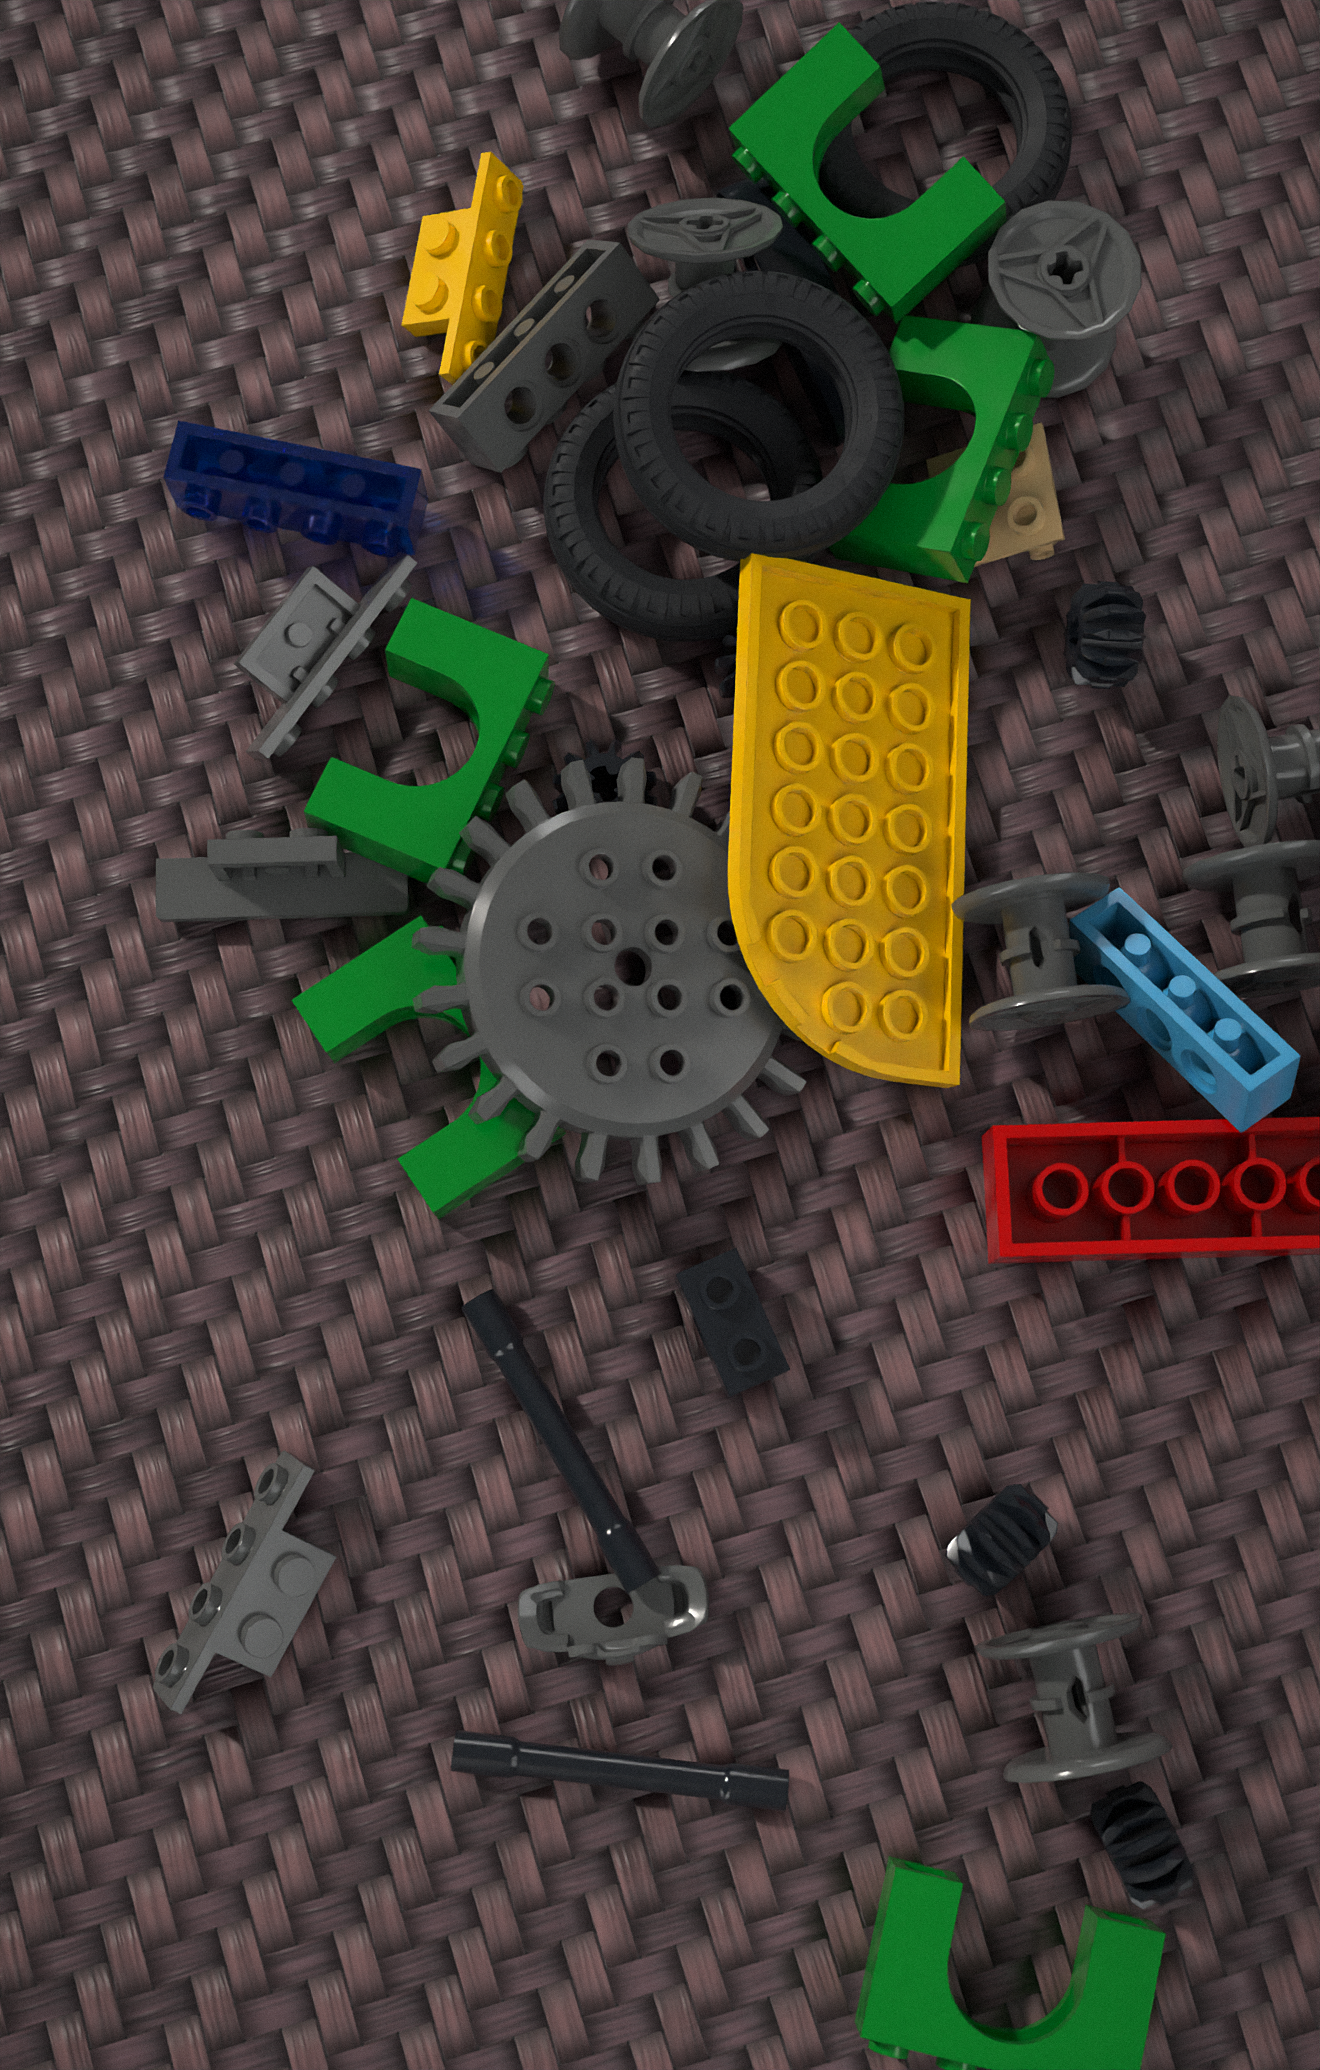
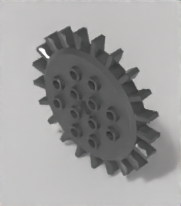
[411,758,806,1186]

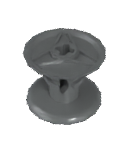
[559,0,743,128]
[627,198,783,372]
[970,200,1141,398]
[1217,695,1320,848]
[1181,840,1320,998]
[951,872,1130,1031]
[974,1613,1173,1783]

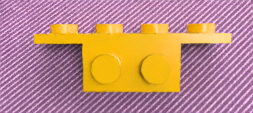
[401,152,523,385]

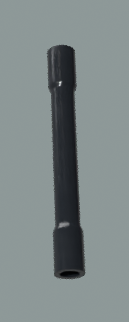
[461,1289,661,1594]
[451,1730,789,1811]

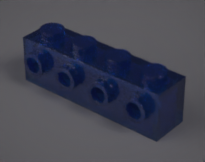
[163,420,428,557]

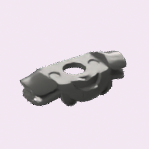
[517,1565,709,1666]

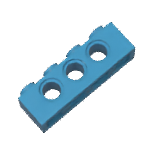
[1069,887,1301,1133]

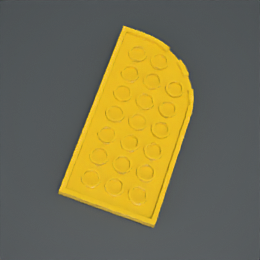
[728,553,971,1088]

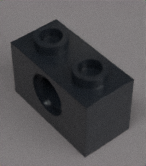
[675,1248,791,1399]

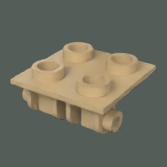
[926,422,1065,567]

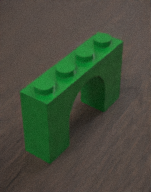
[728,22,1007,324]
[828,315,1054,583]
[303,598,555,884]
[291,915,566,1219]
[854,1856,1166,2070]

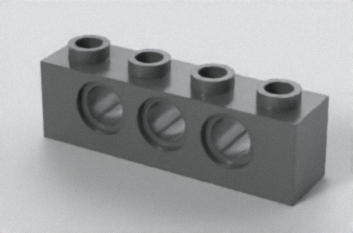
[429,239,660,473]

